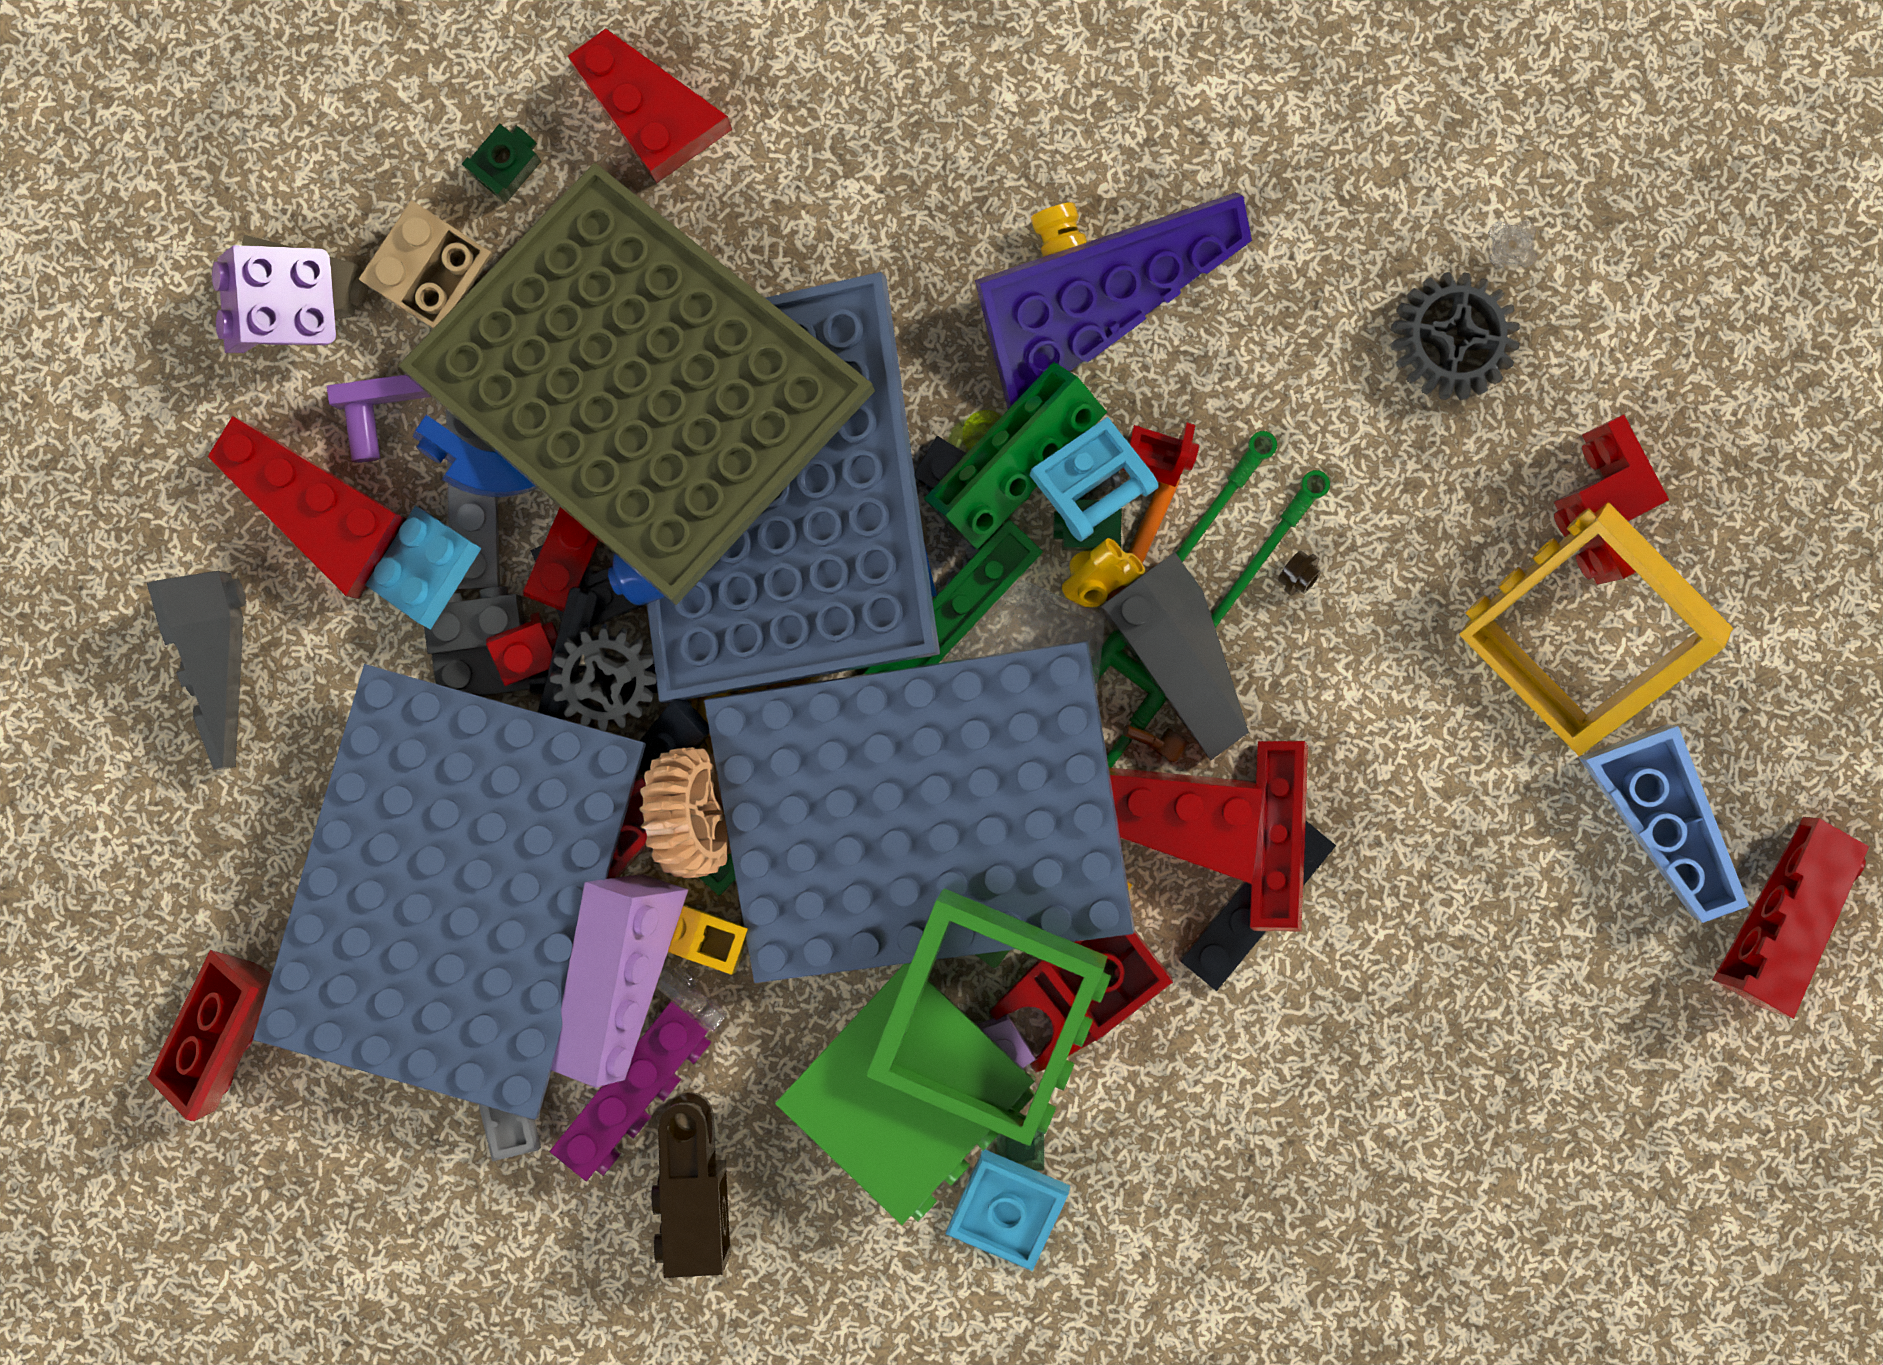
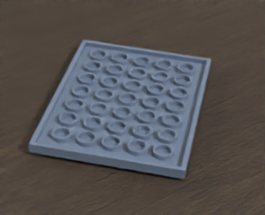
[647,272,940,703]
[704,640,1135,983]
[253,664,646,1120]

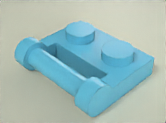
[1030,417,1158,542]

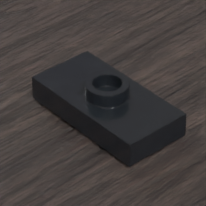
[639,699,710,775]

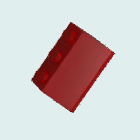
[147,950,272,1122]

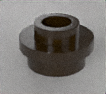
[1278,551,1321,596]

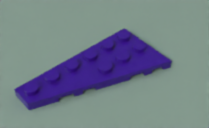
[975,192,1252,409]

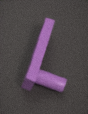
[326,375,431,463]

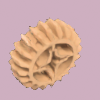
[639,747,731,879]

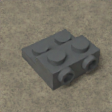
[424,586,534,696]

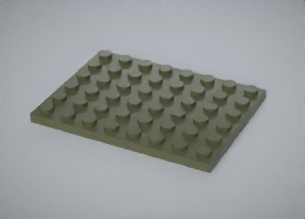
[398,162,875,605]

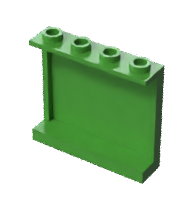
[775,963,1036,1225]

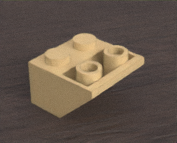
[359,200,492,329]

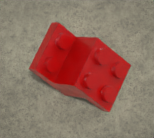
[1554,414,1669,585]

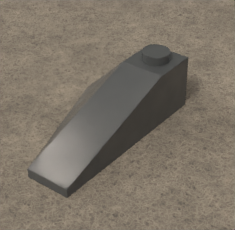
[147,571,246,770]

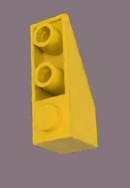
[668,904,748,975]

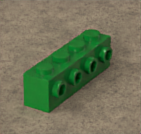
[924,362,1107,549]

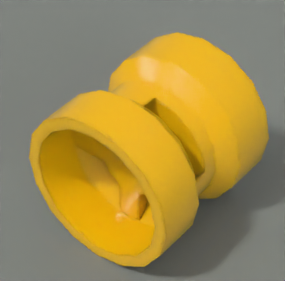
[1031,202,1087,257]

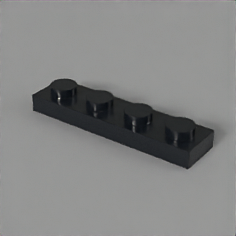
[1179,821,1336,992]

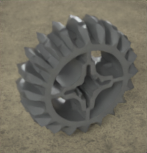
[1390,272,1520,400]

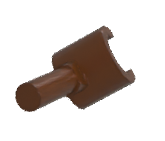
[1123,725,1190,762]

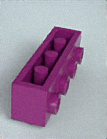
[549,996,713,1182]

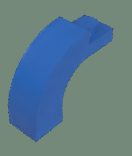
[412,415,538,497]

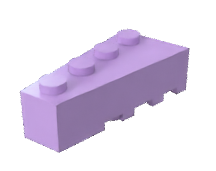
[551,874,689,1088]

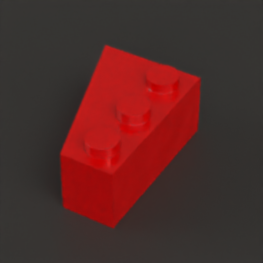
[567,28,733,184]

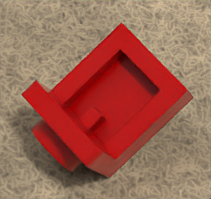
[1122,422,1200,487]
[486,612,558,686]

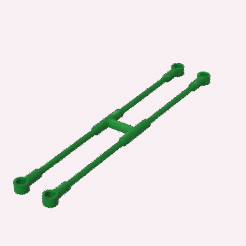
[1091,431,1330,768]

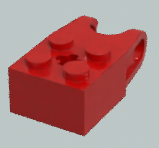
[989,930,1173,1073]

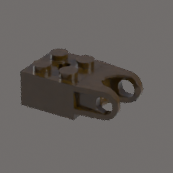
[651,1092,731,1278]

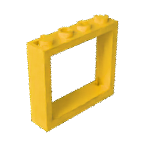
[1459,502,1733,756]

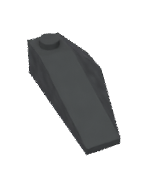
[1098,552,1249,760]

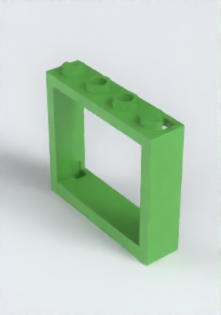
[866,888,1111,1146]

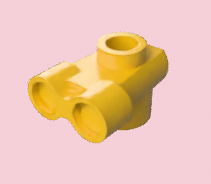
[1062,538,1145,609]

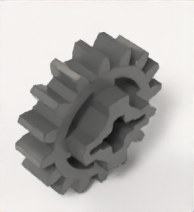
[550,624,656,731]

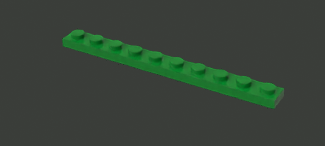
[699,519,1044,896]

